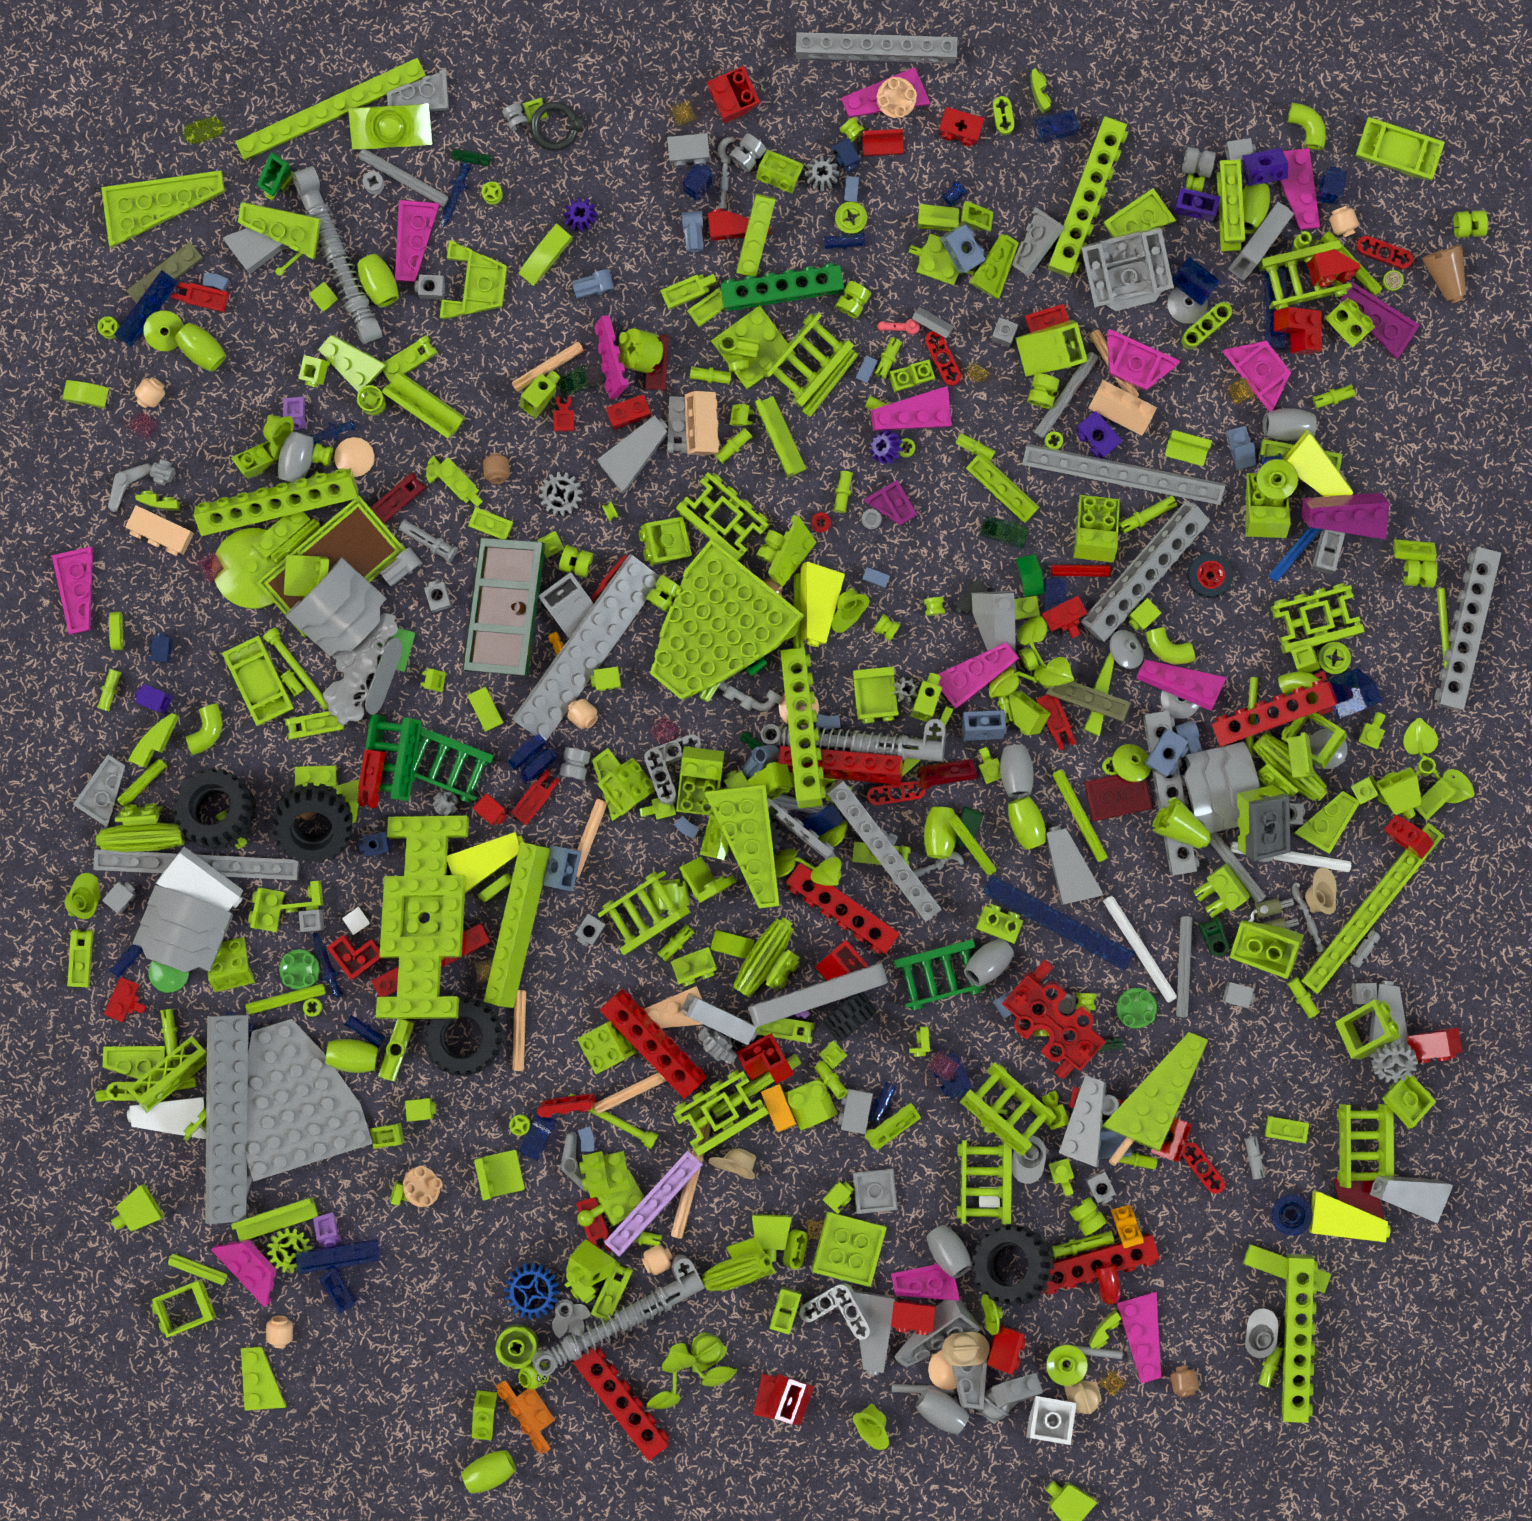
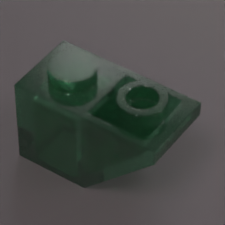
[558,363,605,397]
[979,516,1030,549]

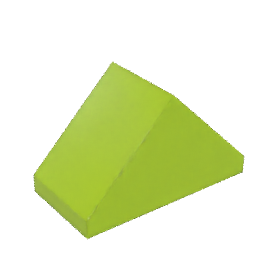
[960,201,993,232]
[710,930,755,959]
[370,1123,405,1149]

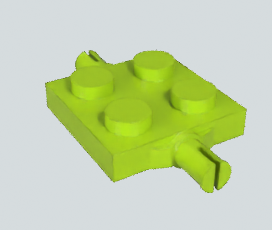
[908,234,976,286]

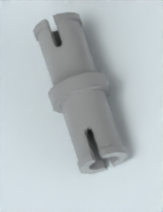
[1244,1136,1265,1179]

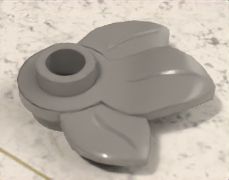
[552,1299,591,1338]

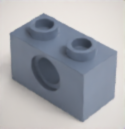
[940,224,986,273]
[961,710,1006,741]
[1144,729,1189,777]
[543,845,581,892]

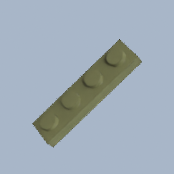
[126,242,203,307]
[1047,681,1131,723]

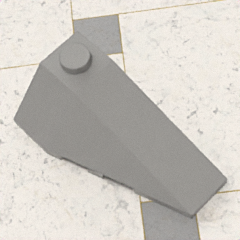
[972,591,1016,672]
[894,1300,982,1367]

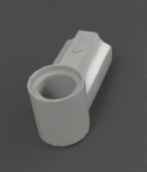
[380,547,423,587]

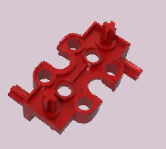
[1002,959,1106,1080]

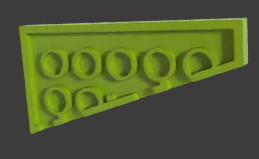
[101,171,225,248]
[704,784,779,908]
[1102,1032,1208,1152]

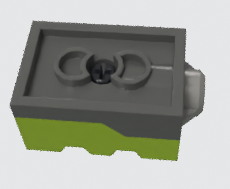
[1237,785,1290,862]

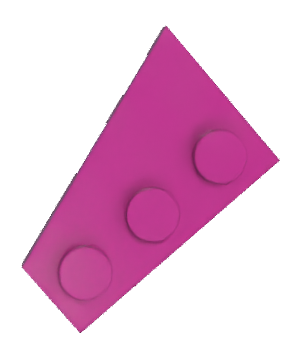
[891,1264,960,1301]

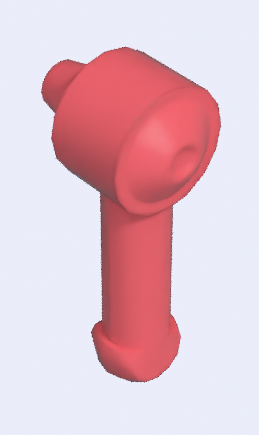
[877,319,920,335]

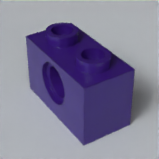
[1242,148,1288,186]
[1173,188,1220,222]
[1076,411,1122,459]
[135,684,173,714]

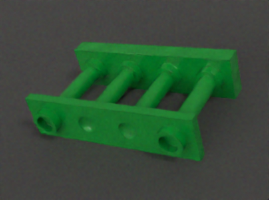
[358,714,422,801]
[412,727,495,804]
[893,939,986,1011]

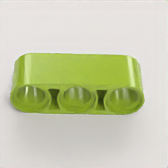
[1181,302,1232,350]

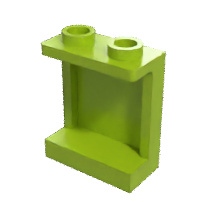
[853,667,899,724]

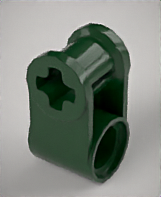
[956,806,984,847]
[1198,916,1229,957]

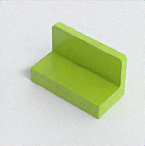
[917,204,959,232]
[1165,430,1212,466]
[1287,732,1314,779]

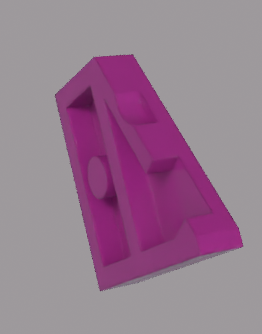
[864,480,918,525]

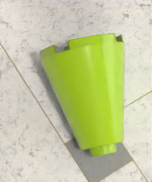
[1152,797,1211,849]

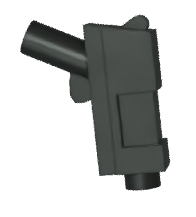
[954,579,988,614]

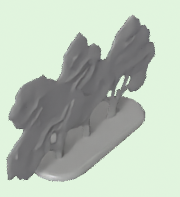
[323,613,402,726]

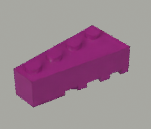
[1302,493,1390,540]

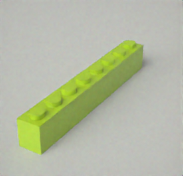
[483,842,551,1008]

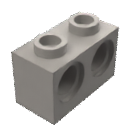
[1311,529,1345,574]

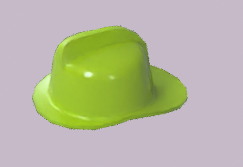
[263,415,294,460]
[831,588,870,633]
[64,873,100,920]
[691,1333,727,1372]
[853,1404,889,1450]

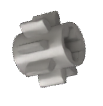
[150,459,175,485]
[892,677,918,703]
[432,790,459,816]

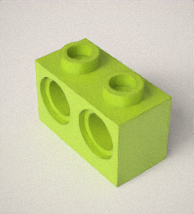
[1325,298,1375,348]
[770,1286,801,1335]

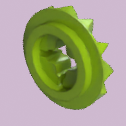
[835,202,867,234]
[1318,642,1351,674]

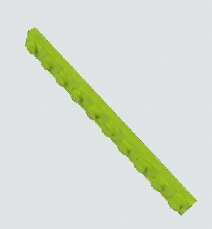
[235,58,426,161]
[1301,823,1444,994]

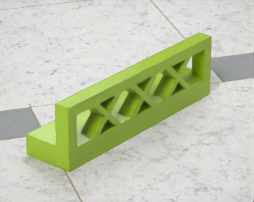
[382,371,465,438]
[755,396,806,478]
[127,1036,207,1114]
[231,1197,319,1241]

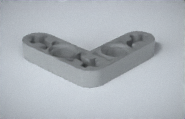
[644,734,702,805]
[799,1283,873,1340]

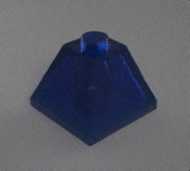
[1324,668,1383,719]

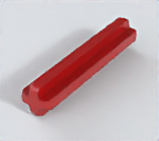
[1051,564,1111,577]

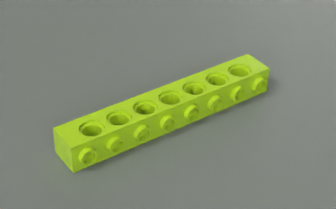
[1048,116,1128,277]
[193,468,358,536]
[780,647,826,809]
[1282,1254,1318,1423]

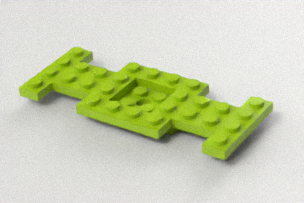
[376,816,469,1019]

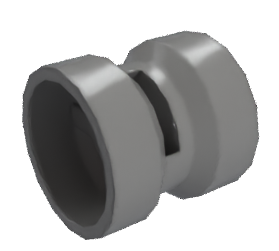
[502,103,528,131]

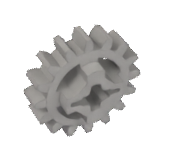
[539,472,583,517]
[698,1027,737,1064]
[1371,1041,1418,1083]

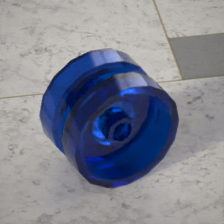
[507,733,559,784]

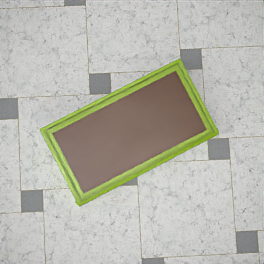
[257,496,406,637]

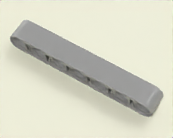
[748,963,888,1027]

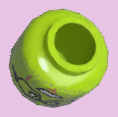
[518,1361,549,1390]

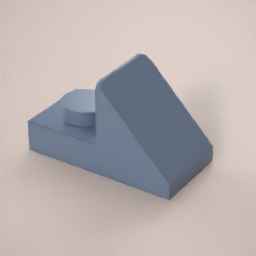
[1226,426,1256,470]

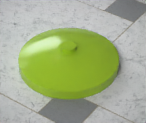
[213,528,277,609]

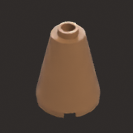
[1422,244,1466,303]

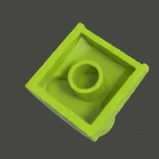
[784,1077,838,1131]

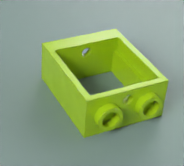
[1281,712,1347,769]
[1335,999,1401,1060]
[151,1279,216,1338]

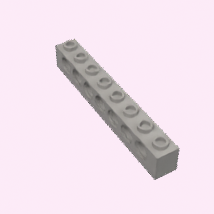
[796,32,957,63]
[1080,501,1210,642]
[1434,547,1501,711]
[1143,711,1199,876]
[825,778,942,922]

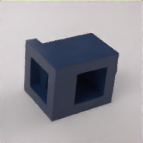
[831,138,860,173]
[146,633,173,663]
[359,832,391,857]

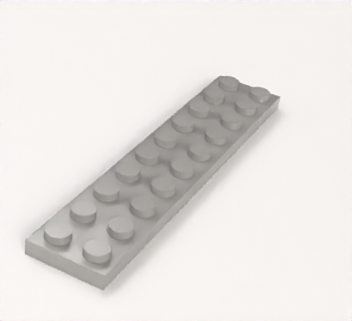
[512,554,660,743]
[205,1015,248,1224]

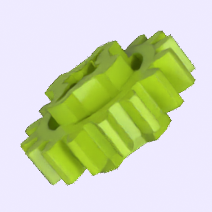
[266,1228,312,1274]

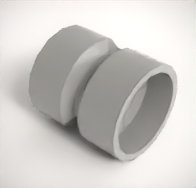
[729,133,767,172]
[1182,147,1216,178]
[559,747,591,781]

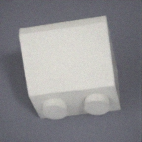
[1026,1396,1076,1445]

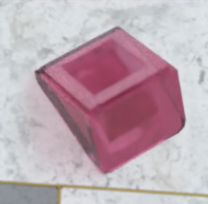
[129,412,159,440]
[197,552,223,583]
[649,716,679,745]
[928,1051,959,1081]

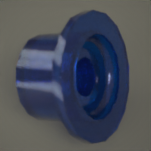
[1271,1194,1313,1236]

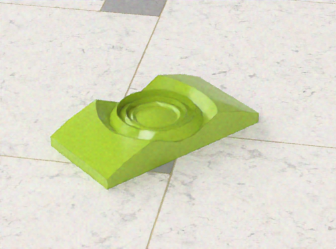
[348,103,432,149]
[1355,117,1445,181]
[222,635,294,726]

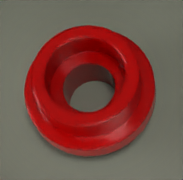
[811,512,831,533]

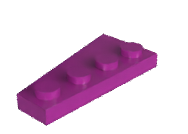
[1340,282,1420,360]

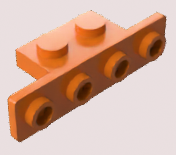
[496,1380,555,1454]

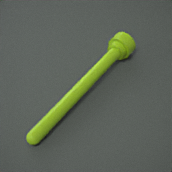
[263,627,328,710]
[569,1094,658,1149]

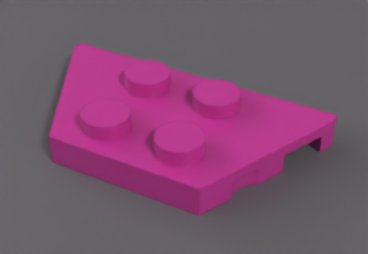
[1107,329,1180,391]
[1222,341,1291,412]
[211,1239,276,1307]

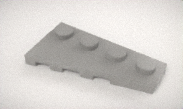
[767,798,836,859]
[1059,1075,1106,1167]

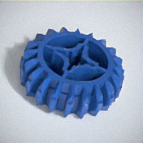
[504,1263,560,1319]

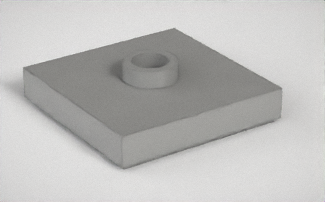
[852,1168,898,1214]

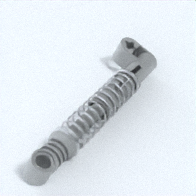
[293,166,382,344]
[761,719,946,762]
[532,1254,705,1376]

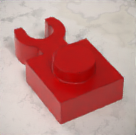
[554,396,574,432]

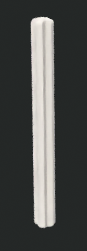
[1230,841,1351,872]
[1103,896,1177,1002]

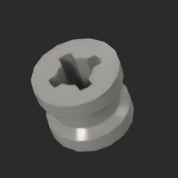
[363,171,384,194]

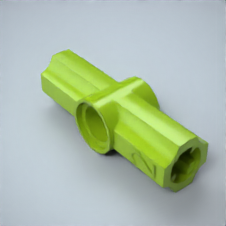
[378,1019,415,1082]

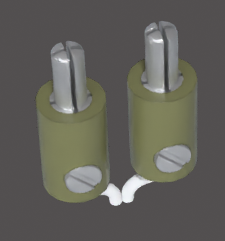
[1249,898,1299,929]

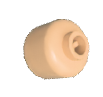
[1329,206,1359,237]
[135,377,165,408]
[567,699,598,729]
[641,1245,673,1275]
[266,1316,293,1348]

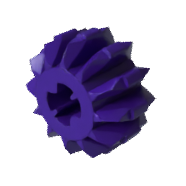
[563,197,598,232]
[869,430,904,464]

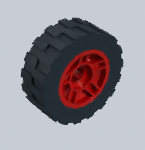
[1187,553,1233,598]

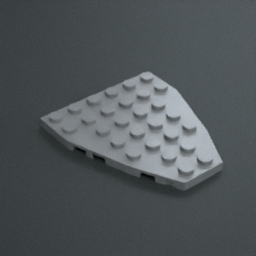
[245,1019,373,1182]

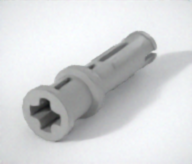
[399,519,458,563]

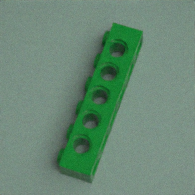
[720,263,844,312]

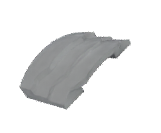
[1081,227,1174,311]
[285,557,387,656]
[1184,742,1260,833]
[132,885,233,973]

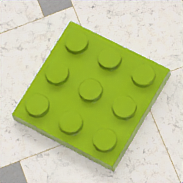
[711,305,795,390]
[811,1211,887,1287]

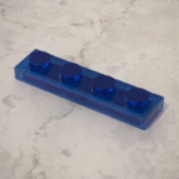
[1264,268,1286,349]
[114,270,179,347]
[295,1239,380,1274]

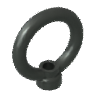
[531,102,583,151]

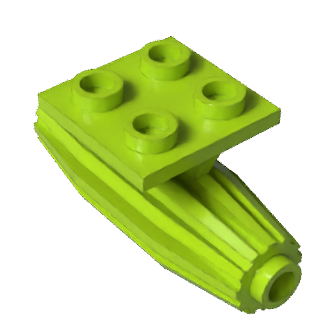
[1252,732,1327,801]
[96,803,185,853]
[733,917,800,998]
[702,1237,776,1291]

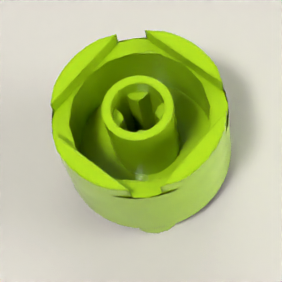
[618,329,663,373]
[647,879,690,914]
[495,1324,539,1369]

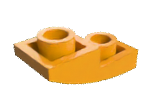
[761,1084,797,1132]
[1111,1205,1144,1248]

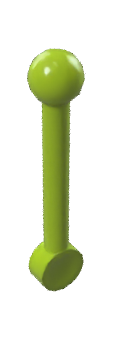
[275,252,303,276]

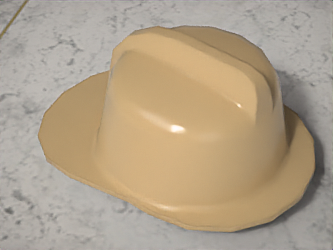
[1305,867,1337,915]
[709,1148,756,1179]
[942,1332,990,1366]
[1064,1381,1101,1414]

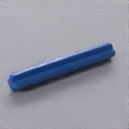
[1268,527,1322,582]

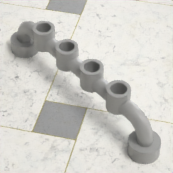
[718,682,784,711]

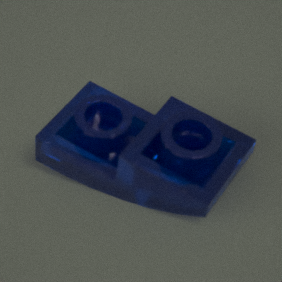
[801,803,844,836]
[519,1113,556,1161]

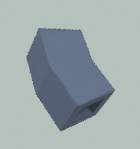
[844,176,859,203]
[203,273,230,291]
[856,355,878,383]
[862,567,890,588]
[815,714,841,730]
[674,816,700,839]
[578,1126,595,1151]

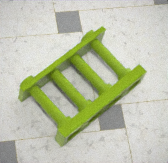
[1216,159,1245,252]
[1258,240,1352,310]
[762,313,854,407]
[598,871,690,955]
[960,1062,1057,1157]
[1337,1104,1394,1188]
[957,1140,1012,1224]

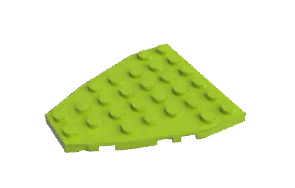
[650,539,804,700]

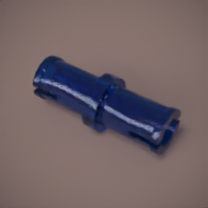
[824,233,865,250]
[110,944,143,978]
[344,1014,385,1047]
[868,1082,898,1124]

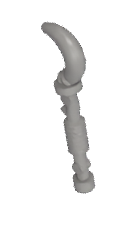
[718,137,735,209]
[892,851,964,886]
[1292,883,1325,953]

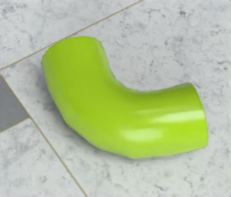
[1287,102,1326,150]
[1145,627,1195,665]
[1278,671,1320,704]
[186,703,223,755]

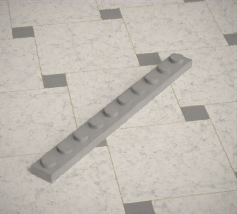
[1022,444,1225,505]
[93,850,299,880]

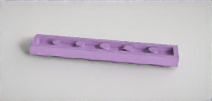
[604,1151,703,1257]

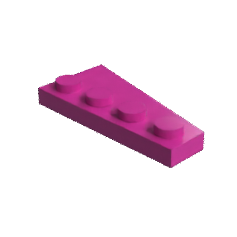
[841,67,931,118]
[1117,1291,1161,1384]

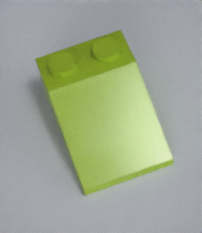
[1229,920,1304,979]

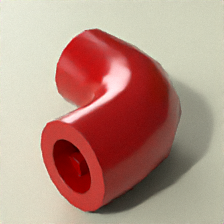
[1096,1264,1121,1305]

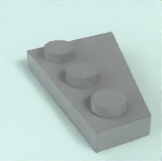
[387,69,449,111]
[1012,207,1065,277]
[73,754,126,827]
[952,1360,987,1410]

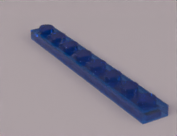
[982,875,1135,971]

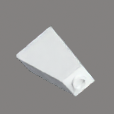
[156,847,243,911]
[127,1097,206,1139]

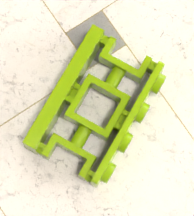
[676,472,769,561]
[1270,583,1365,654]
[672,1070,769,1156]

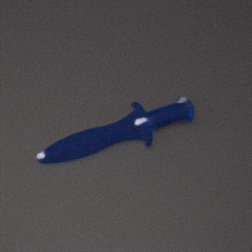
[441,163,472,227]
[309,419,356,444]
[313,933,343,998]

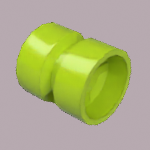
[1453,210,1488,238]
[835,281,871,319]
[1027,373,1060,409]
[357,385,386,416]
[756,530,785,564]
[559,545,594,578]
[1403,559,1437,588]
[646,575,681,613]
[1069,1197,1107,1236]

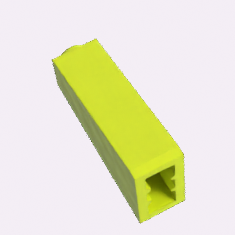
[1282,430,1353,497]
[801,562,845,647]
[447,832,524,893]
[1308,1191,1390,1242]

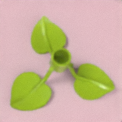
[989,616,1074,699]
[1377,718,1475,806]
[774,820,848,886]
[646,1343,737,1409]

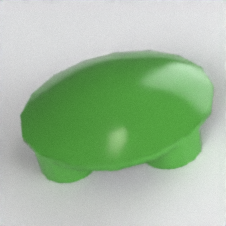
[279,949,320,990]
[148,961,189,993]
[1116,988,1157,1028]

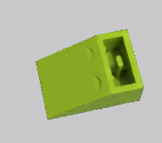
[1015,320,1088,377]
[1245,473,1291,538]
[1073,495,1120,563]
[676,746,725,816]

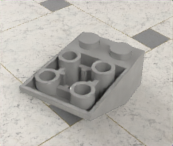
[539,572,594,638]

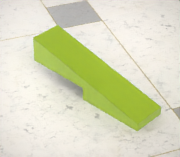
[1083,652,1114,737]
[1243,1244,1331,1293]

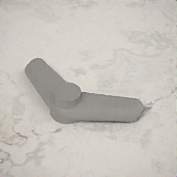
[108,463,152,512]
[560,1132,588,1192]

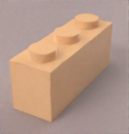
[1089,380,1157,435]
[685,391,719,455]
[125,506,194,556]

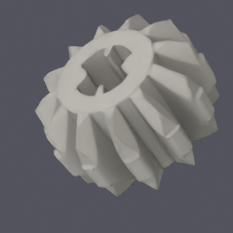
[805,156,839,191]

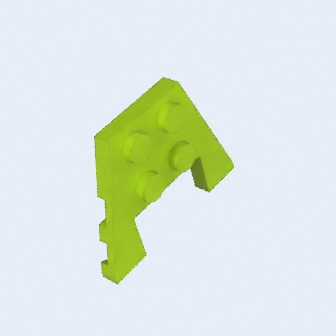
[440,240,507,319]

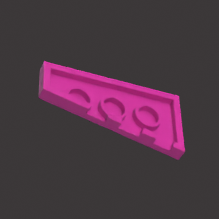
[1280,148,1320,231]
[395,200,439,283]
[595,316,629,399]
[871,386,952,431]
[52,547,93,635]
[937,642,1020,709]
[1136,660,1227,711]

